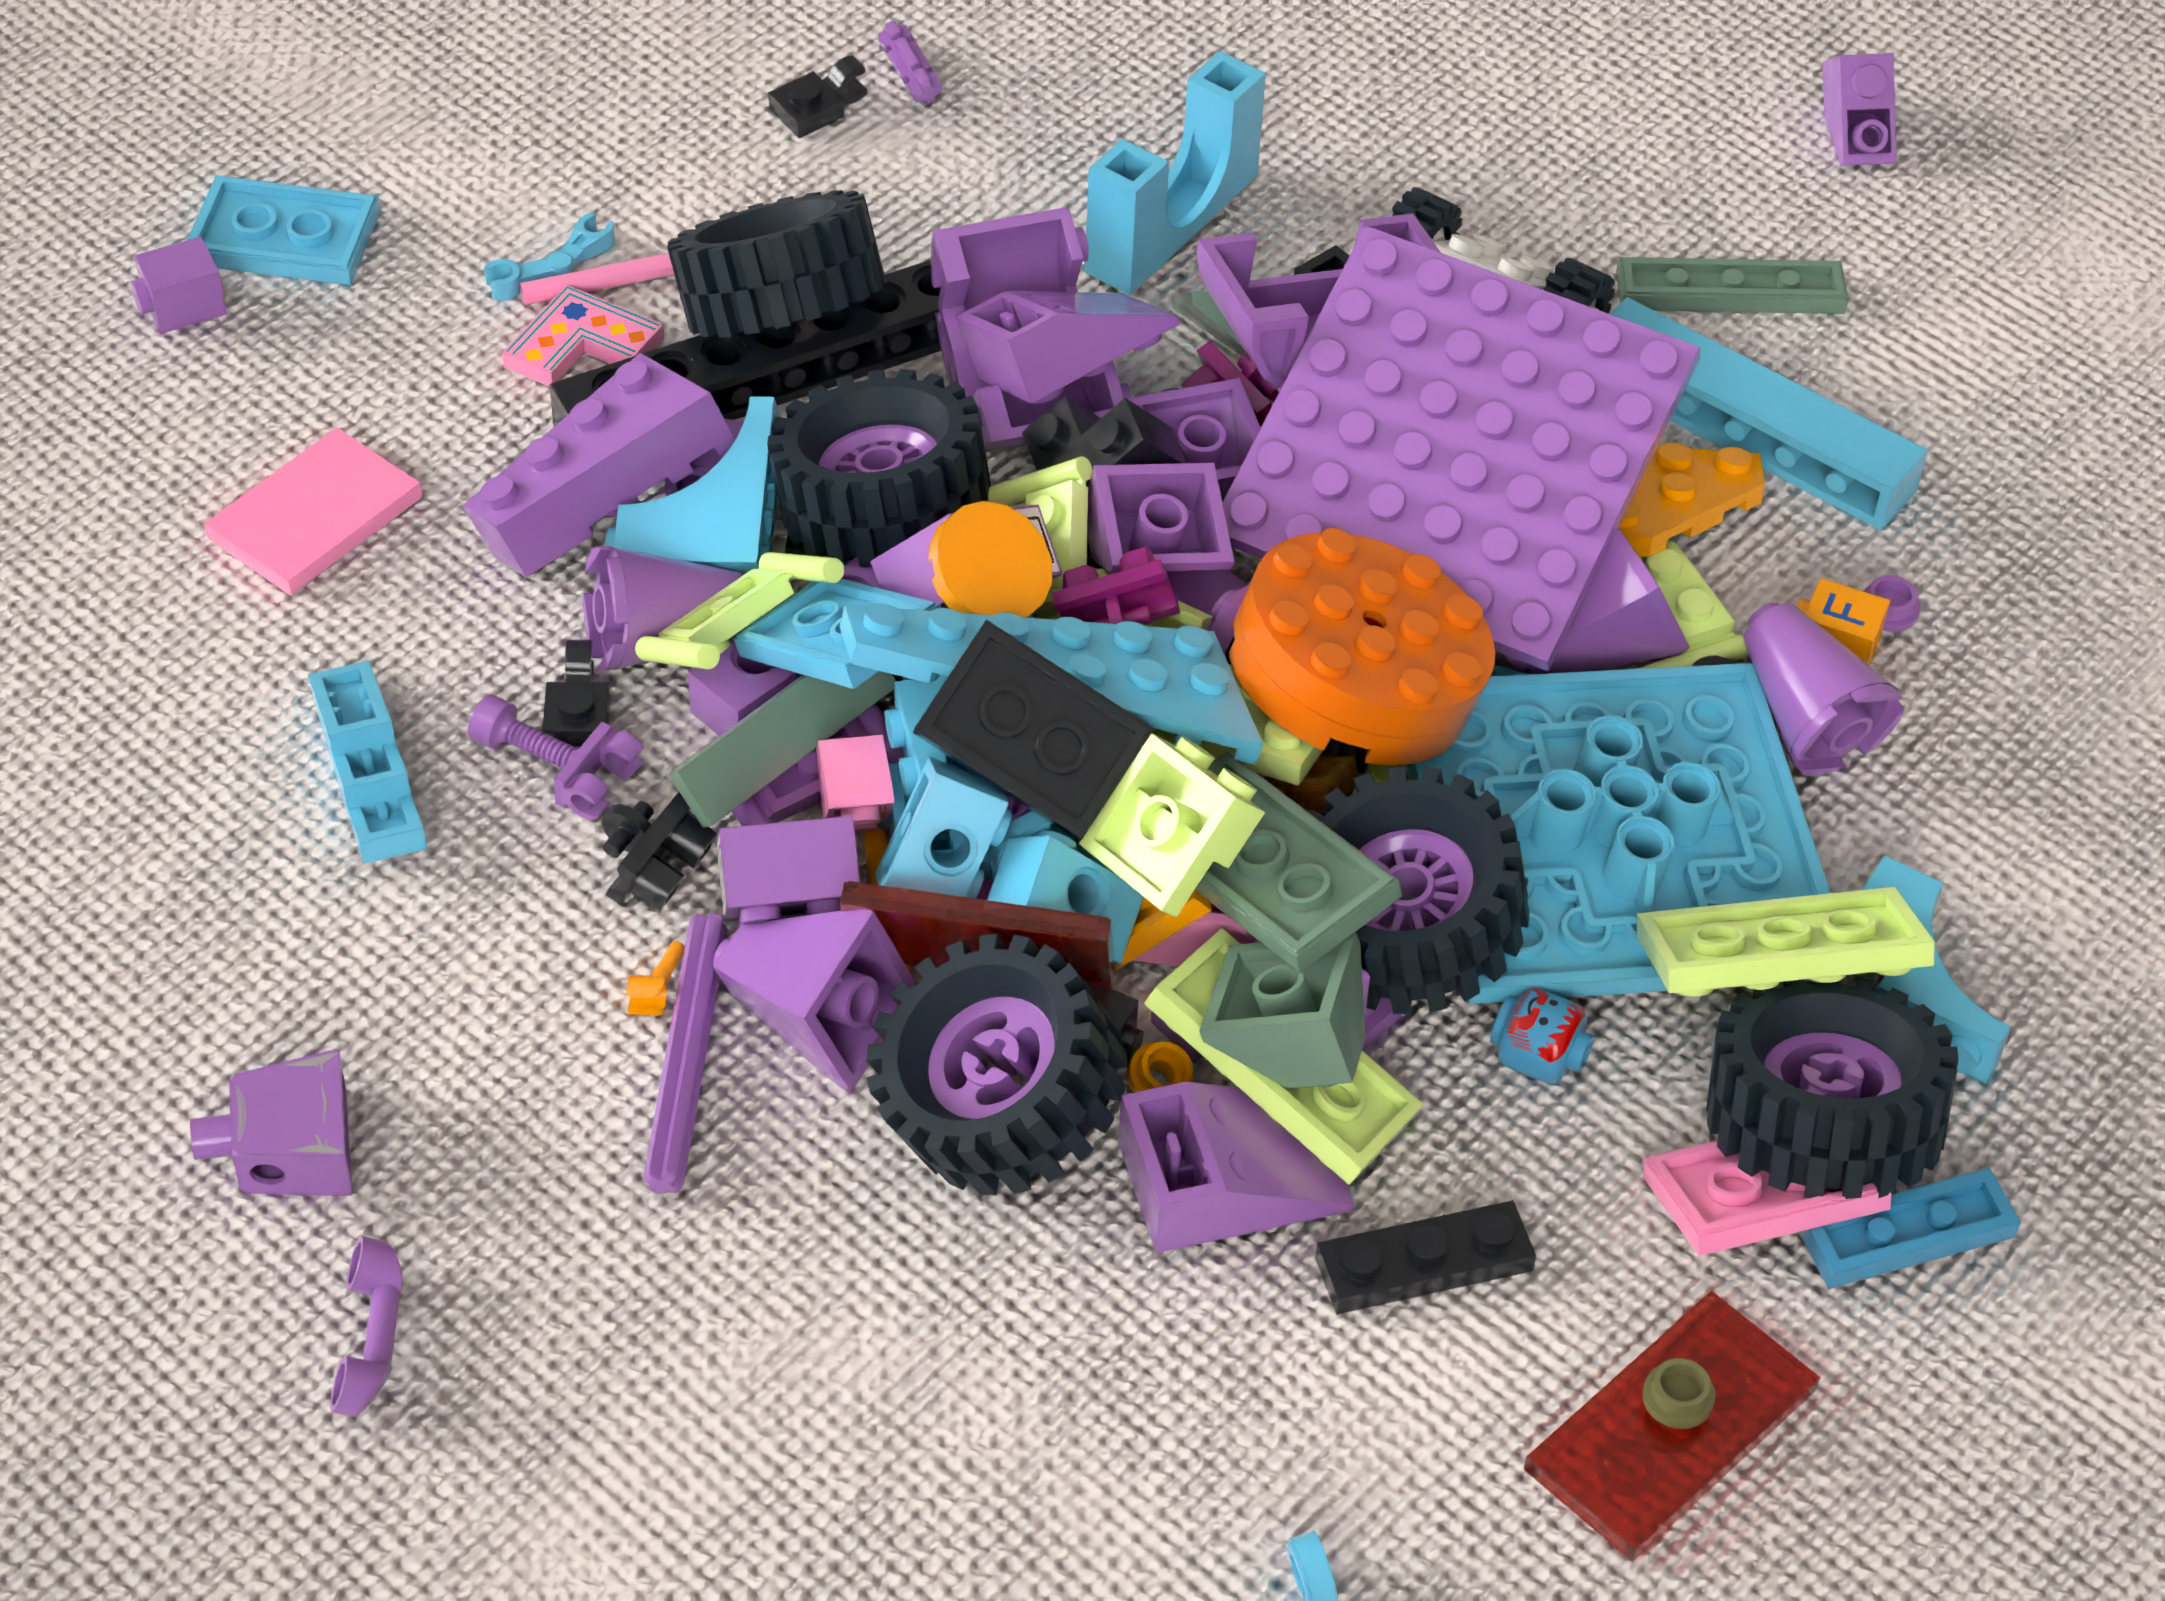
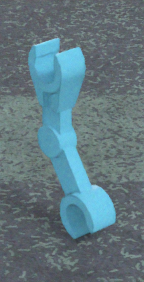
[484,212,615,301]

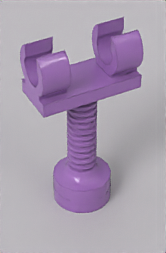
[468,694,644,820]

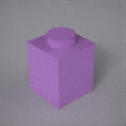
[130,236,227,334]

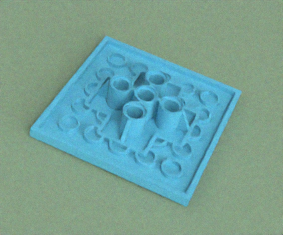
[1407,663,1849,1004]

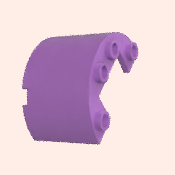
[931,207,1132,453]
[1197,214,1441,392]

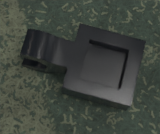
[768,56,867,139]
[542,640,610,747]

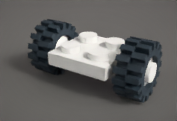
[1392,187,1615,314]

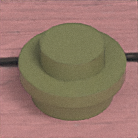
[1642,1358,1716,1429]

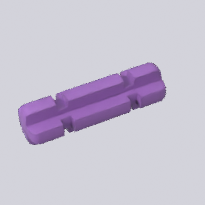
[878,21,942,105]

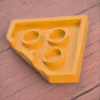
[1618,443,1765,557]

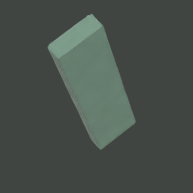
[1616,257,1849,314]
[668,671,897,828]

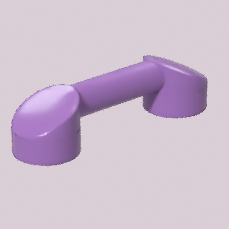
[330,1236,402,1417]

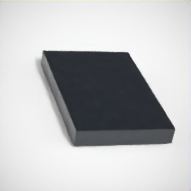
[913,619,1154,841]

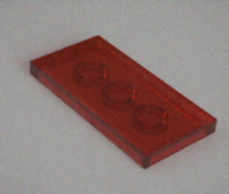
[840,881,1116,990]
[1523,1290,1821,1562]

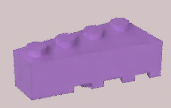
[463,353,735,577]

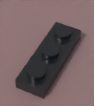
[1315,1200,1536,1315]

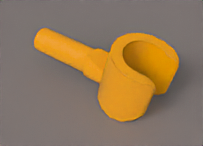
[626,941,685,1016]

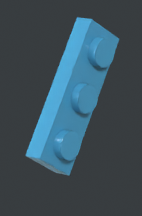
[1799,1168,2021,1289]

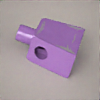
[190,1050,353,1196]

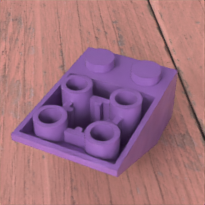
[956,290,1180,404]
[1118,1081,1355,1253]

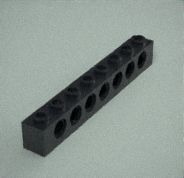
[549,260,941,427]

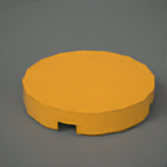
[929,501,1052,618]

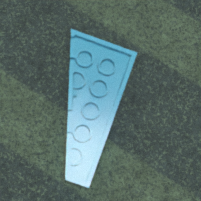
[840,603,1263,765]

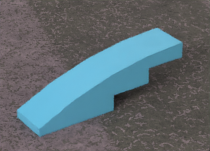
[308,661,427,864]

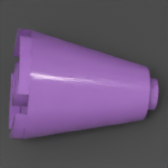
[583,546,745,671]
[1744,603,1904,777]

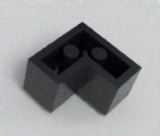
[1022,395,1187,487]

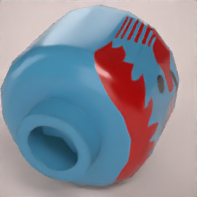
[1490,987,1595,1085]

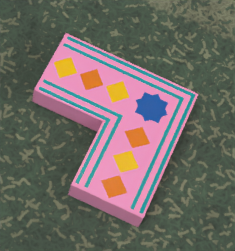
[502,284,664,387]

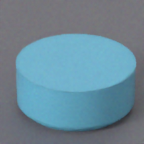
[1286,1530,1338,1601]

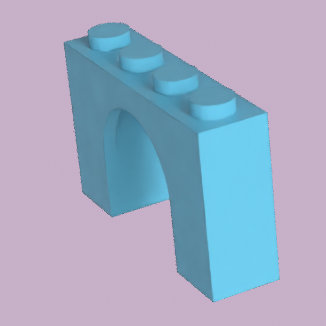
[1085,51,1266,296]

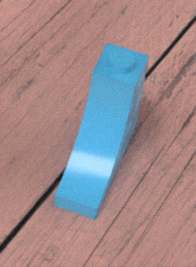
[605,396,781,574]

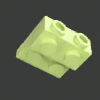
[1079,733,1265,917]

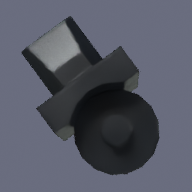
[601,792,717,910]

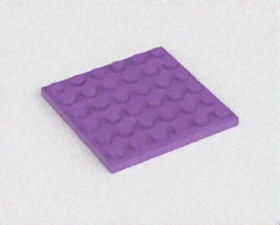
[1222,225,1700,671]

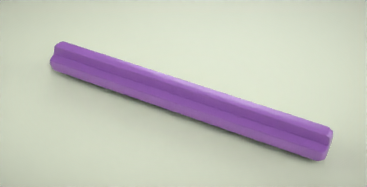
[643,912,728,1194]

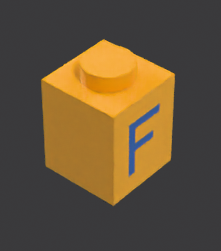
[1796,578,1891,666]

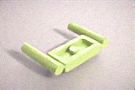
[988,456,1092,620]
[1637,540,1748,669]
[635,552,844,669]

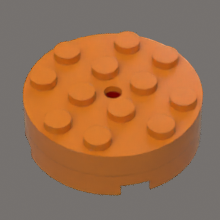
[1229,528,1495,765]

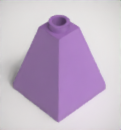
[1505,528,1690,674]
[713,908,917,1092]

